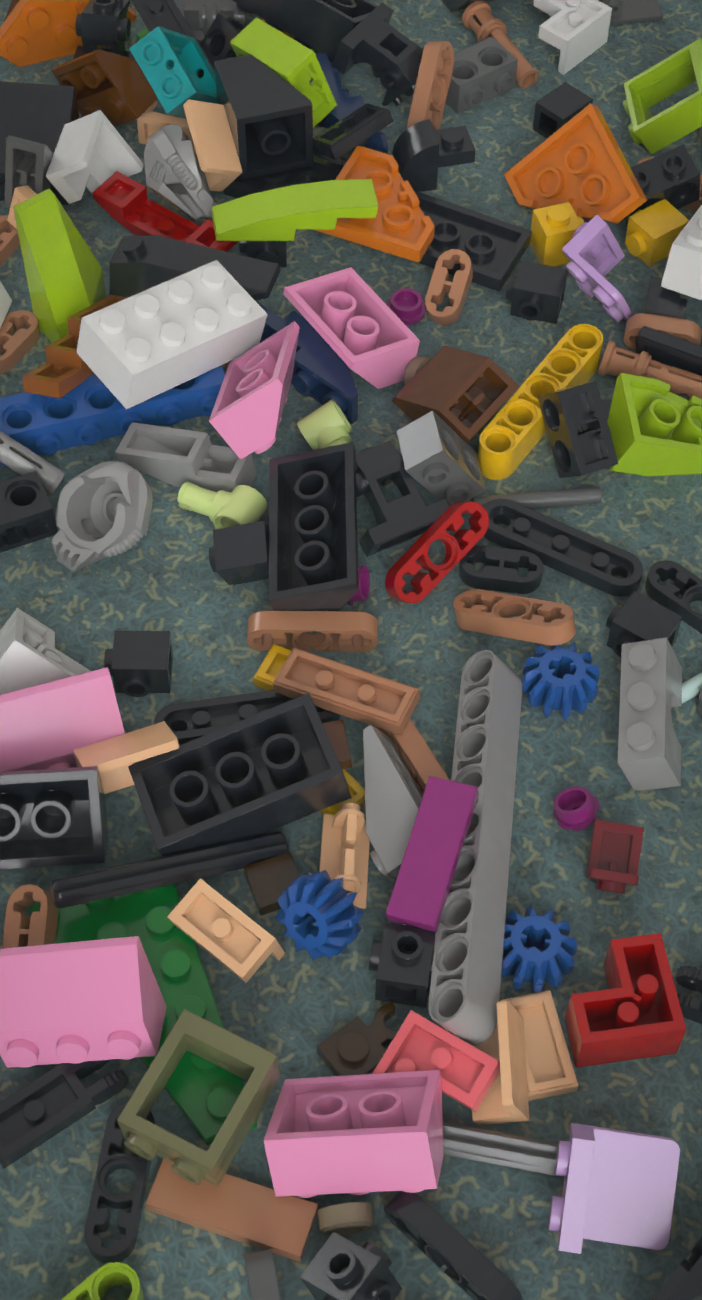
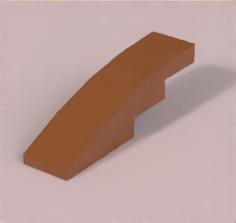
[23,295,128,399]

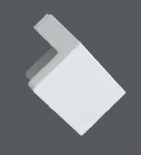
[533,0,612,75]
[46,110,144,204]
[0,608,91,695]

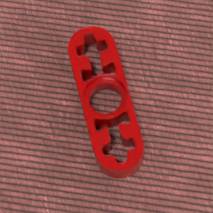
[385,501,489,603]

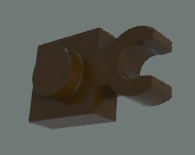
[317,1003,399,1076]

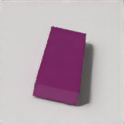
[386,776,479,932]

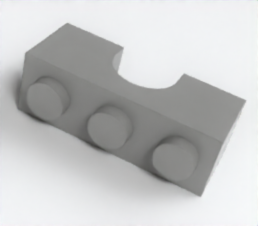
[618,637,682,791]

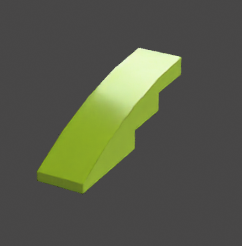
[211,179,379,241]

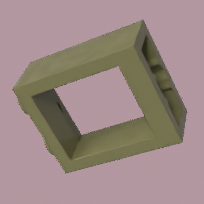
[117,1009,281,1187]

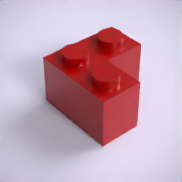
[564,933,686,1068]

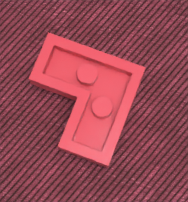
[372,1010,500,1112]

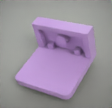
[562,214,634,323]
[548,1123,680,1254]

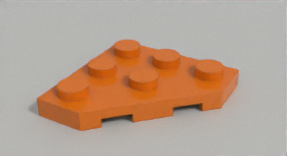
[0,0,137,67]
[504,103,647,224]
[315,145,435,263]

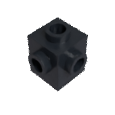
[369,923,436,1008]
[300,1232,402,1300]

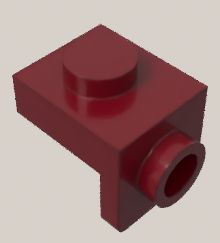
[586,819,644,894]

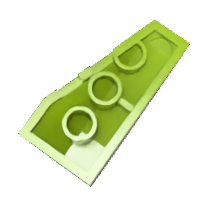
[13,189,106,343]
[607,373,702,477]

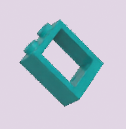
[129,26,217,118]

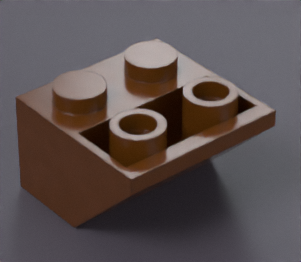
[51,49,158,127]
[391,345,519,443]

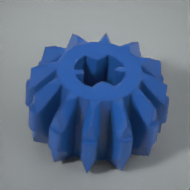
[522,642,600,720]
[275,870,364,960]
[501,904,577,993]

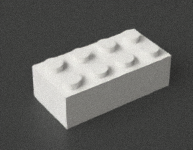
[76,260,267,409]

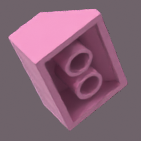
[283,267,420,389]
[209,321,300,460]
[0,667,125,772]
[0,936,167,1068]
[263,1070,444,1198]

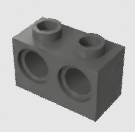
[446,37,518,114]
[396,411,486,507]

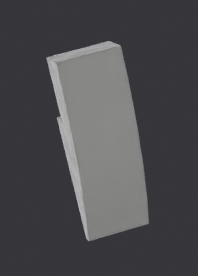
[115,422,257,492]

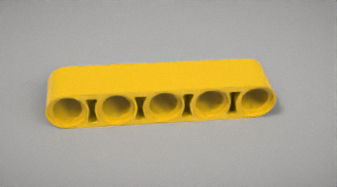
[478,324,603,480]

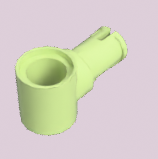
[297,399,353,450]
[177,481,267,529]

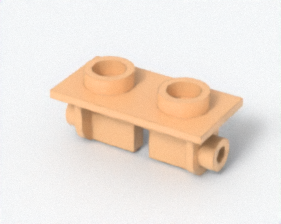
[319,803,370,909]

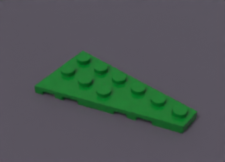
[25,855,257,1145]

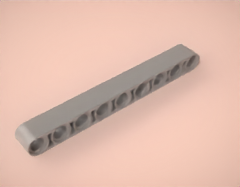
[428,650,523,1045]

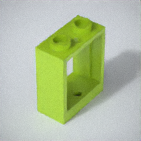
[230,17,337,128]
[623,38,702,154]

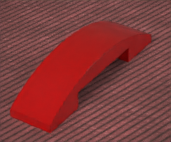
[93,171,239,252]

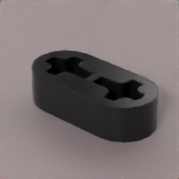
[459,545,543,594]

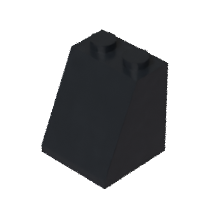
[214,54,314,180]
[0,81,79,205]

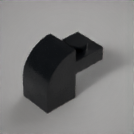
[392,119,476,192]

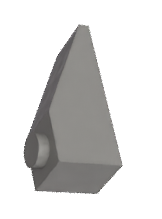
[363,725,423,878]

